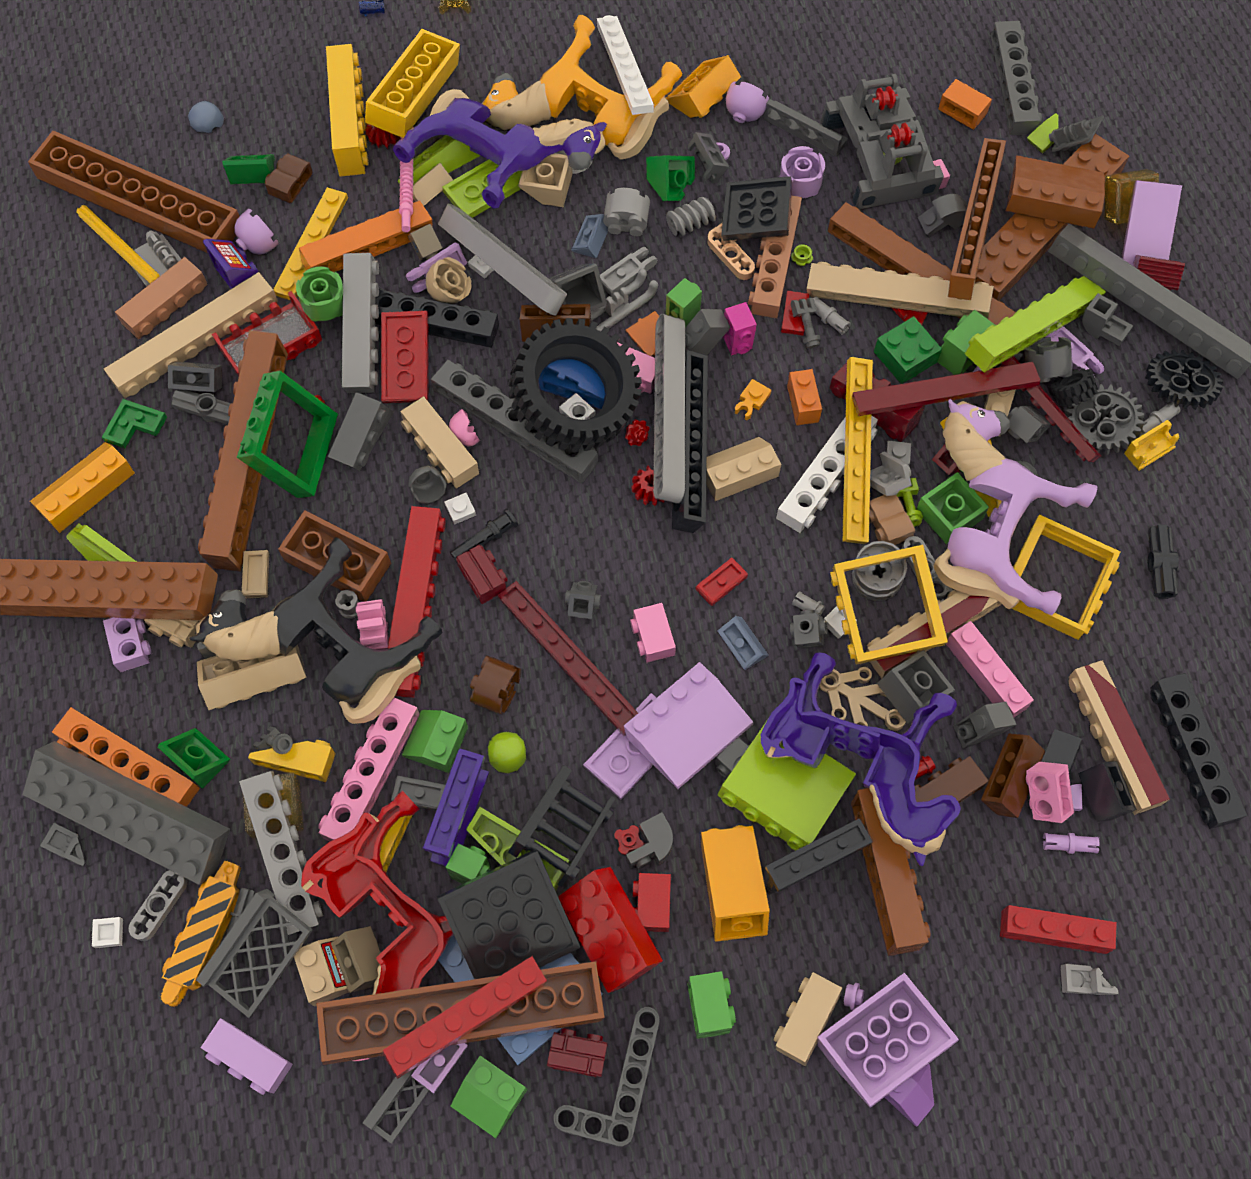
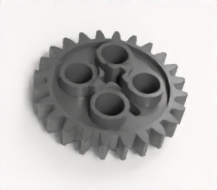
[1066,384,1144,455]

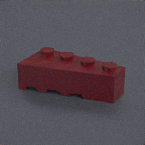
[830,363,925,442]

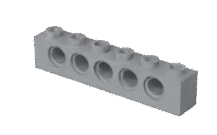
[239,771,323,935]

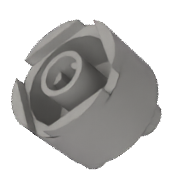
[603,188,650,236]

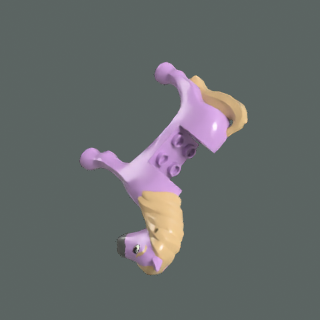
[933,399,1097,615]

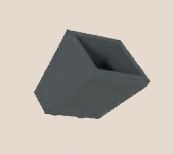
[548,264,607,311]

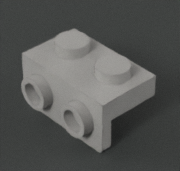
[870,452,911,496]

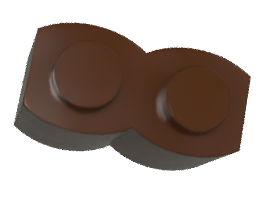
[265,153,313,203]

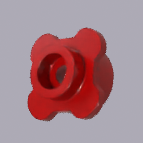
[614,825,643,855]

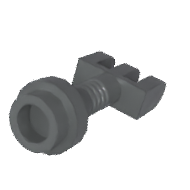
[790,298,821,349]
[253,726,293,754]

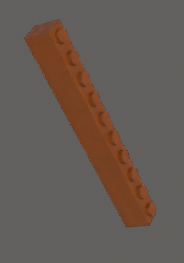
[948,138,1006,300]
[828,202,1016,325]

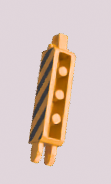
[160,861,241,1007]

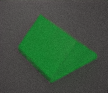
[222,154,275,184]
[158,728,230,789]

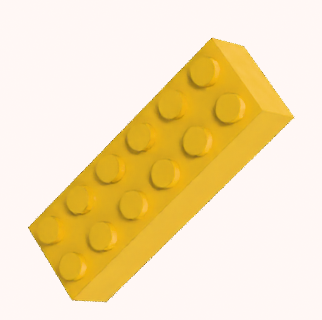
[365,29,460,138]
[326,44,369,176]

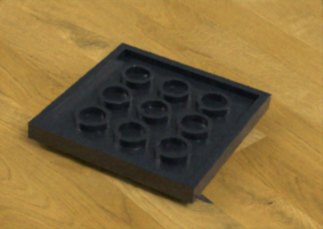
[437,849,581,979]

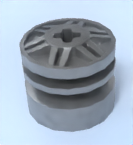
[852,541,907,601]

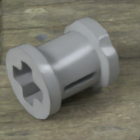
[335,590,359,619]

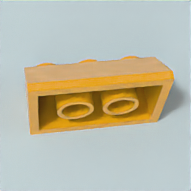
[666,55,741,118]

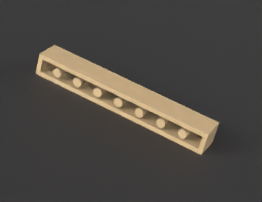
[807,262,994,319]
[104,272,278,398]

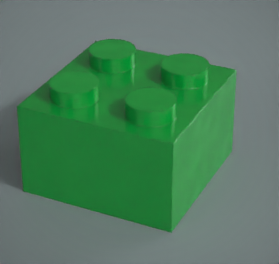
[874,316,942,384]

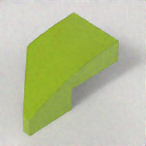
[1027,114,1058,154]

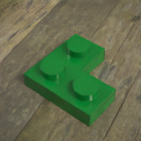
[102,399,167,449]

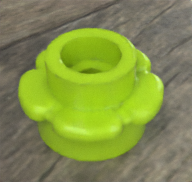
[791,245,813,266]

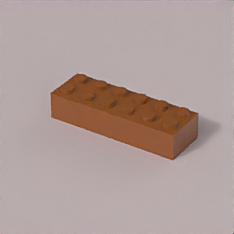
[851,788,931,956]

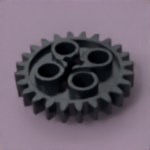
[1145,349,1224,410]

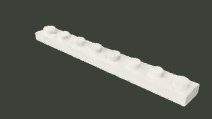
[597,15,654,115]

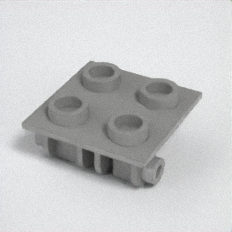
[131,231,181,287]

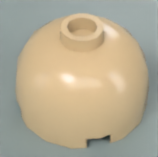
[426,257,471,304]

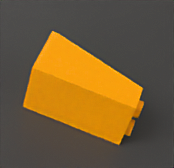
[701,825,769,942]

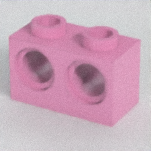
[1026,762,1074,823]

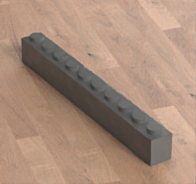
[1048,224,1251,379]

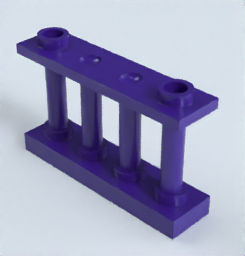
[423,748,489,867]

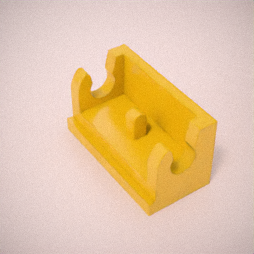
[1124,420,1179,471]

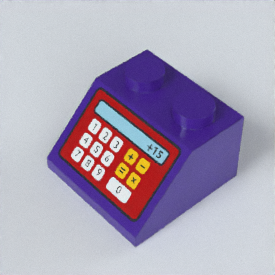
[203,239,258,289]

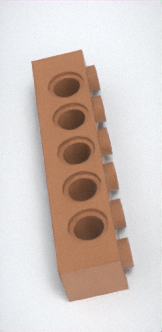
[748,196,802,318]

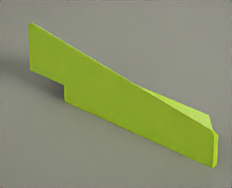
[398,135,481,184]

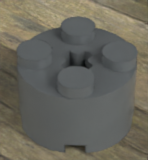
[1024,337,1073,383]

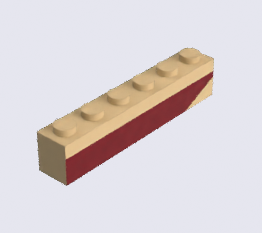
[866,589,1002,679]
[1069,660,1170,815]

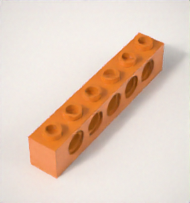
[52,707,200,807]

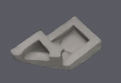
[1061,964,1118,995]

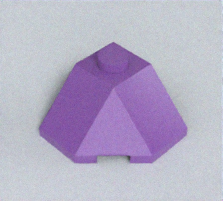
[884,1064,934,1127]

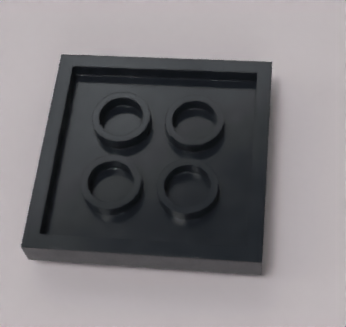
[721,176,793,241]

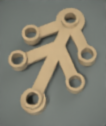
[819,667,906,731]

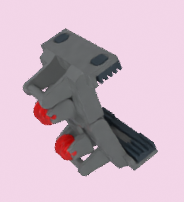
[821,74,944,209]

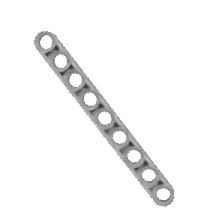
[438,204,567,315]
[654,314,685,503]

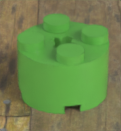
[296,266,343,321]

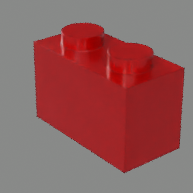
[633,873,671,932]

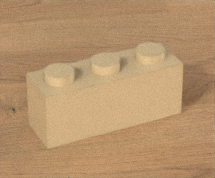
[773,972,842,1066]

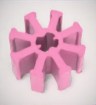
[356,599,389,650]

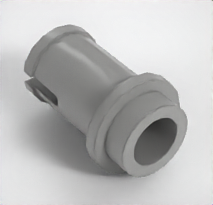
[792,591,825,615]

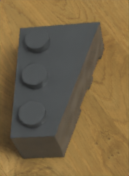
[328,392,394,471]

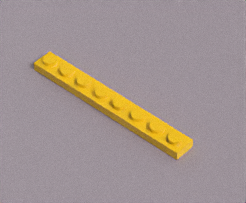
[843,357,873,544]

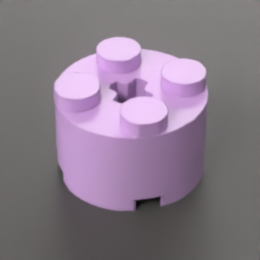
[779,146,825,198]

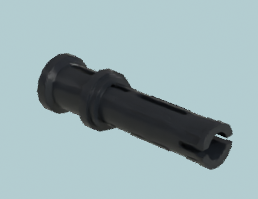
[449,508,518,563]

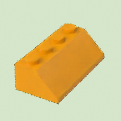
[30,442,135,533]

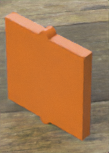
[626,311,659,357]

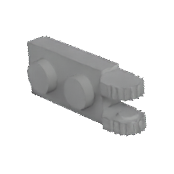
[600,247,658,296]

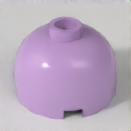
[726,82,769,123]
[235,209,279,255]

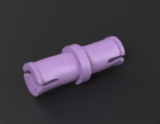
[1043,833,1099,854]

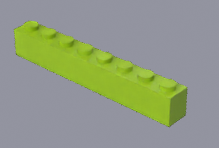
[965,276,1106,373]

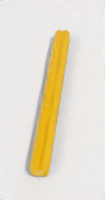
[77,205,160,284]

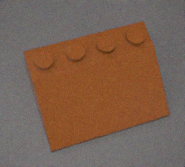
[1006,155,1105,228]

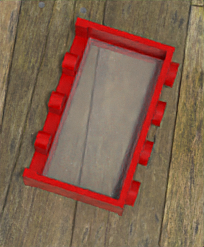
[212,291,322,377]

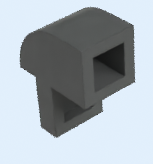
[918,194,968,237]
[1082,293,1133,346]
[626,812,673,869]

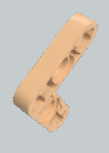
[707,223,755,280]

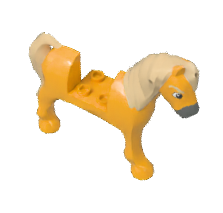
[482,15,682,159]

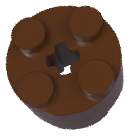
[470,656,521,715]

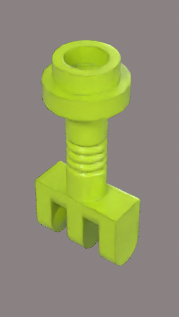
[896,478,923,527]

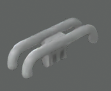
[591,269,658,331]

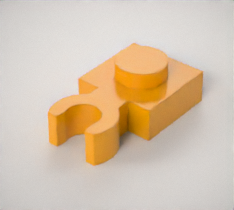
[735,379,772,420]

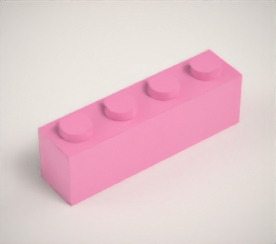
[946,621,1034,718]

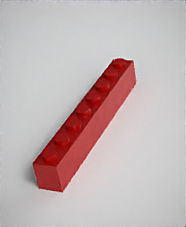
[388,506,446,698]

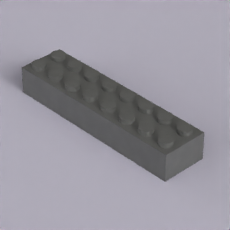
[22,741,230,885]

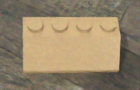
[197,645,306,710]

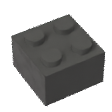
[877,650,955,724]

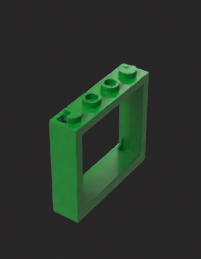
[237,371,338,498]

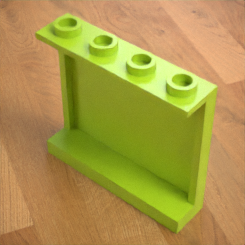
[717,721,856,851]

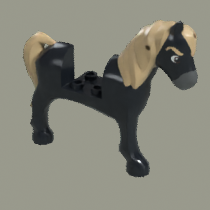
[189,537,443,724]

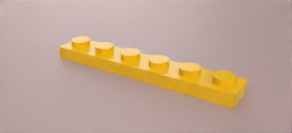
[273,187,348,300]

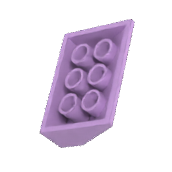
[624,662,753,789]
[818,973,959,1108]

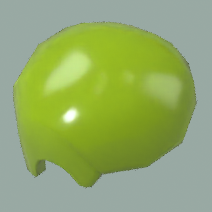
[488,732,526,773]

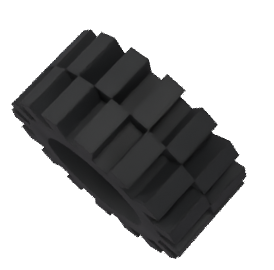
[1051,368,1098,407]

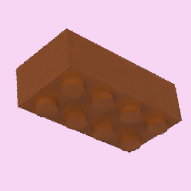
[278,510,391,602]

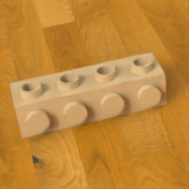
[401,397,479,489]

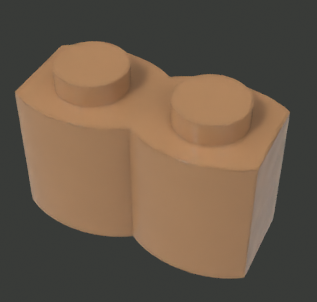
[869,495,915,545]

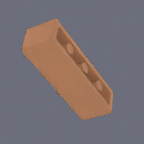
[115,257,208,339]

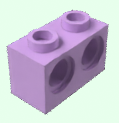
[103,617,151,672]

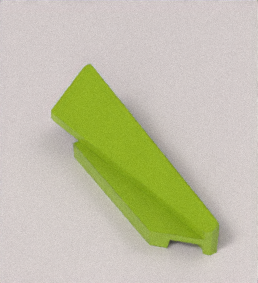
[67,523,137,562]

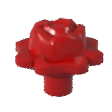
[625,419,650,446]

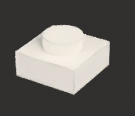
[468,255,493,278]
[444,493,476,525]
[824,606,857,639]
[92,917,123,948]

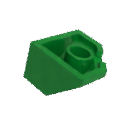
[646,155,695,201]

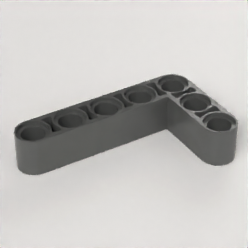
[554,1007,659,1147]

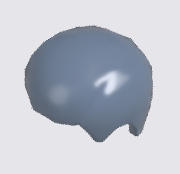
[188,101,224,133]

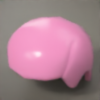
[449,409,480,446]

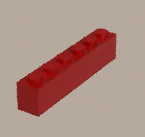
[383,956,547,1079]

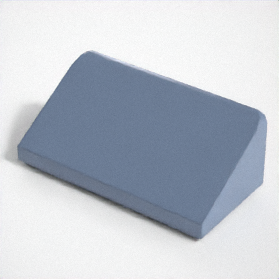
[572,214,608,258]
[718,616,769,670]

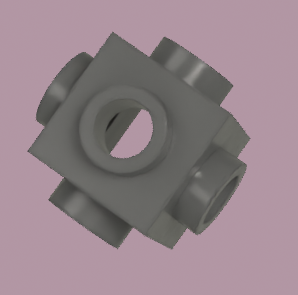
[565,581,601,619]
[790,610,827,648]

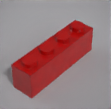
[1000,905,1117,954]

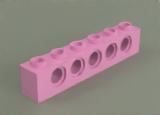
[318,698,420,841]

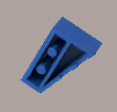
[539,359,605,409]

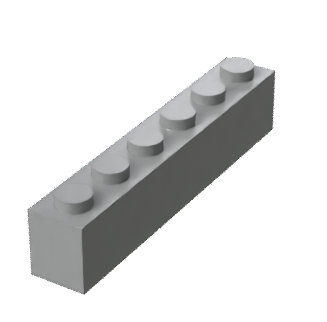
[342,253,379,393]

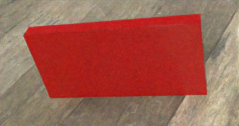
[381,311,429,403]

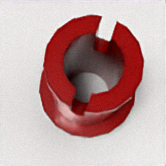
[915,756,936,780]

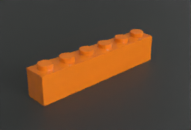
[299,200,432,272]

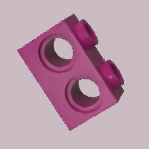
[723,302,757,355]

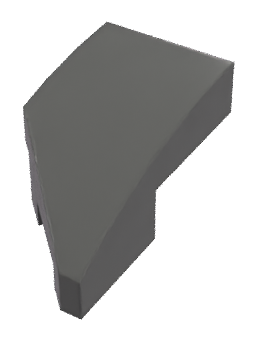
[40,823,86,867]

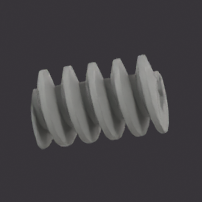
[666,197,716,236]

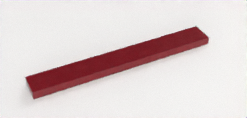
[852,362,1041,416]
[497,581,638,736]

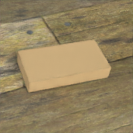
[413,163,453,206]
[242,550,269,598]

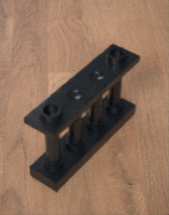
[508,765,615,887]

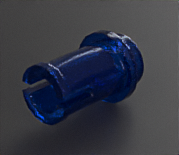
[359,0,385,16]

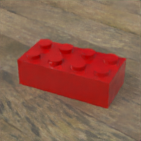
[558,867,663,993]

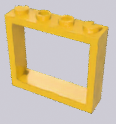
[1012,514,1120,640]
[830,545,948,665]

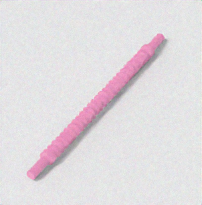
[399,126,414,232]

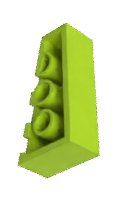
[466,807,571,891]

